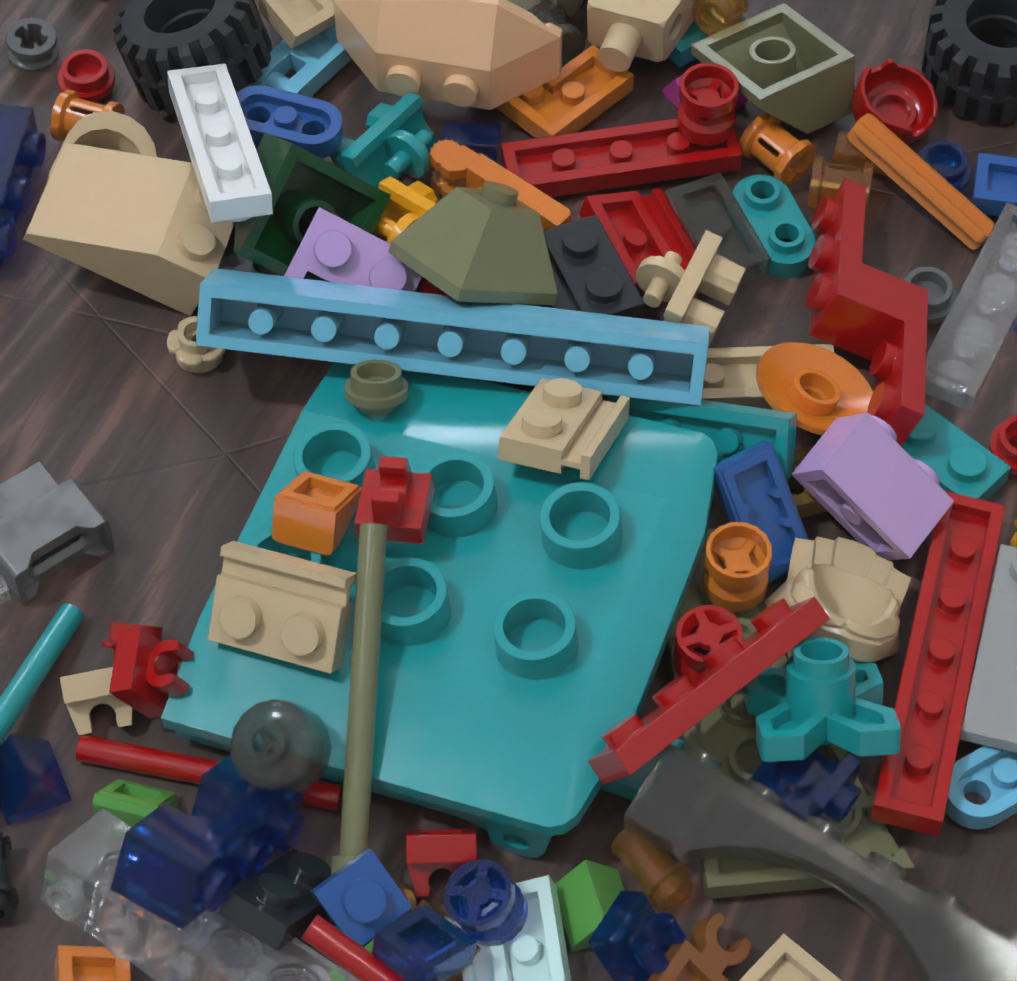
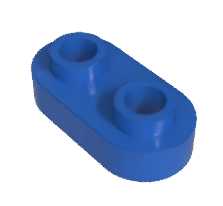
[236,85,343,159]

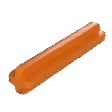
[847,113,996,250]

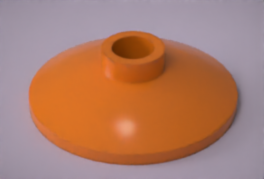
[756,342,873,435]

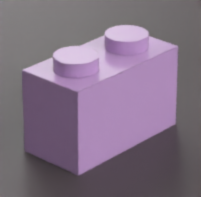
[791,412,954,561]

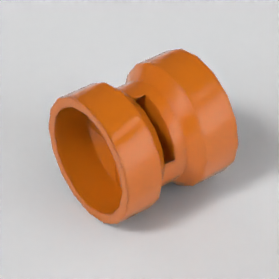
[702,522,772,612]

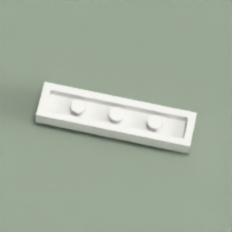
[167,64,273,223]

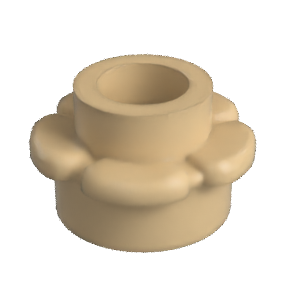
[167,316,226,373]

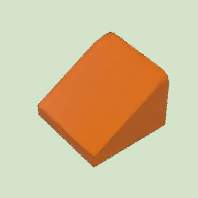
[271,471,362,556]

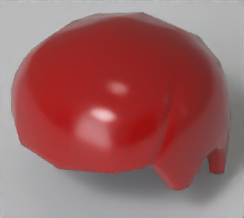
[850,59,939,145]

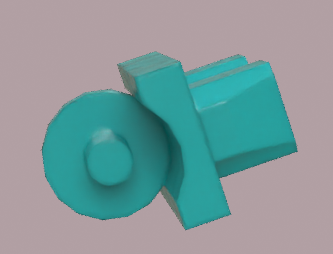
[330,92,437,188]

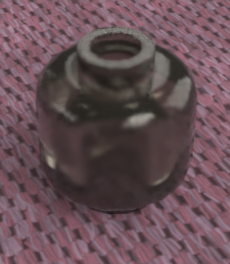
[230,699,332,794]

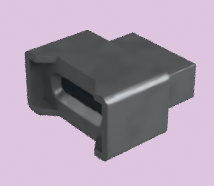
[0,462,115,605]

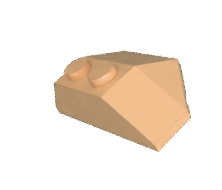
[333,0,562,110]

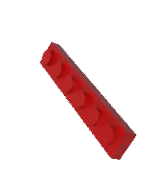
[870,491,1005,837]

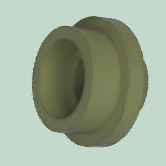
[344,360,409,415]

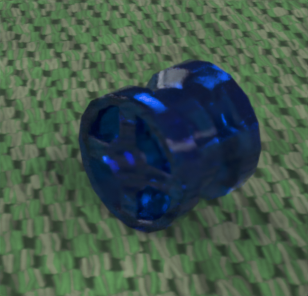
[444,859,528,947]

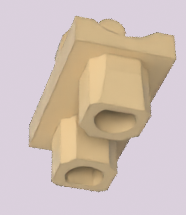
[636,230,746,348]

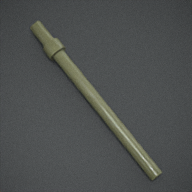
[331,523,387,927]

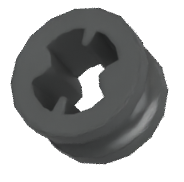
[5,17,59,73]

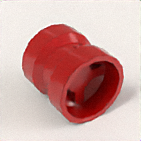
[677,63,739,146]

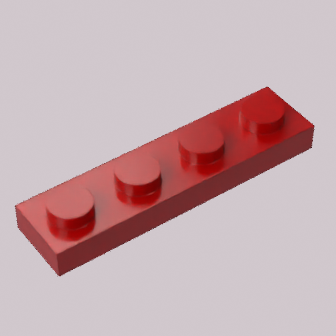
[501,118,742,197]
[587,596,830,784]

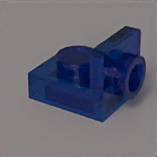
[746,749,862,838]

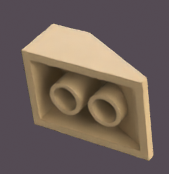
[23,142,235,316]

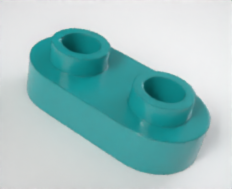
[731,175,816,279]

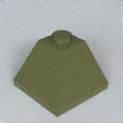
[691,3,855,134]
[388,182,558,305]

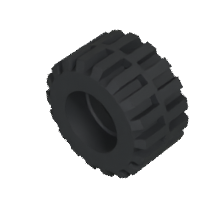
[113,0,272,114]
[922,0,1017,125]

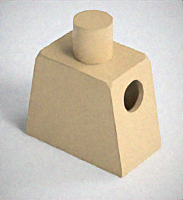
[587,0,706,72]

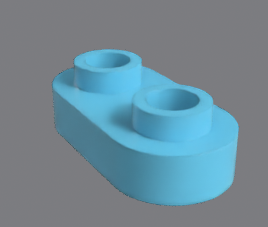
[945,746,1017,829]

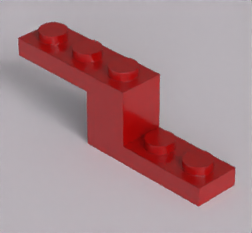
[805,178,928,446]

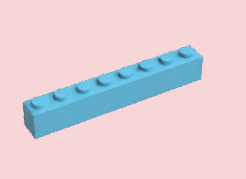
[196,268,709,406]

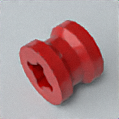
[673,605,743,681]

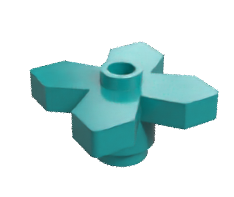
[743,637,901,762]

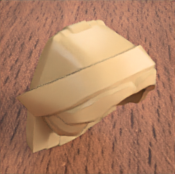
[765,536,911,663]

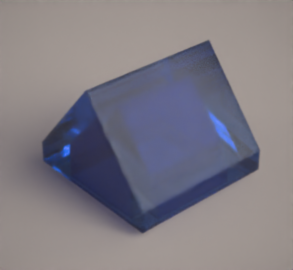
[0,734,72,825]

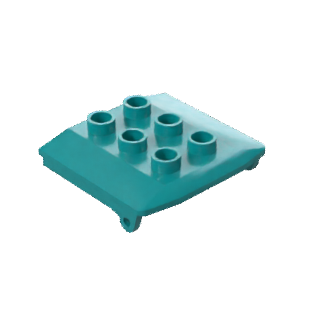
[161,362,718,858]

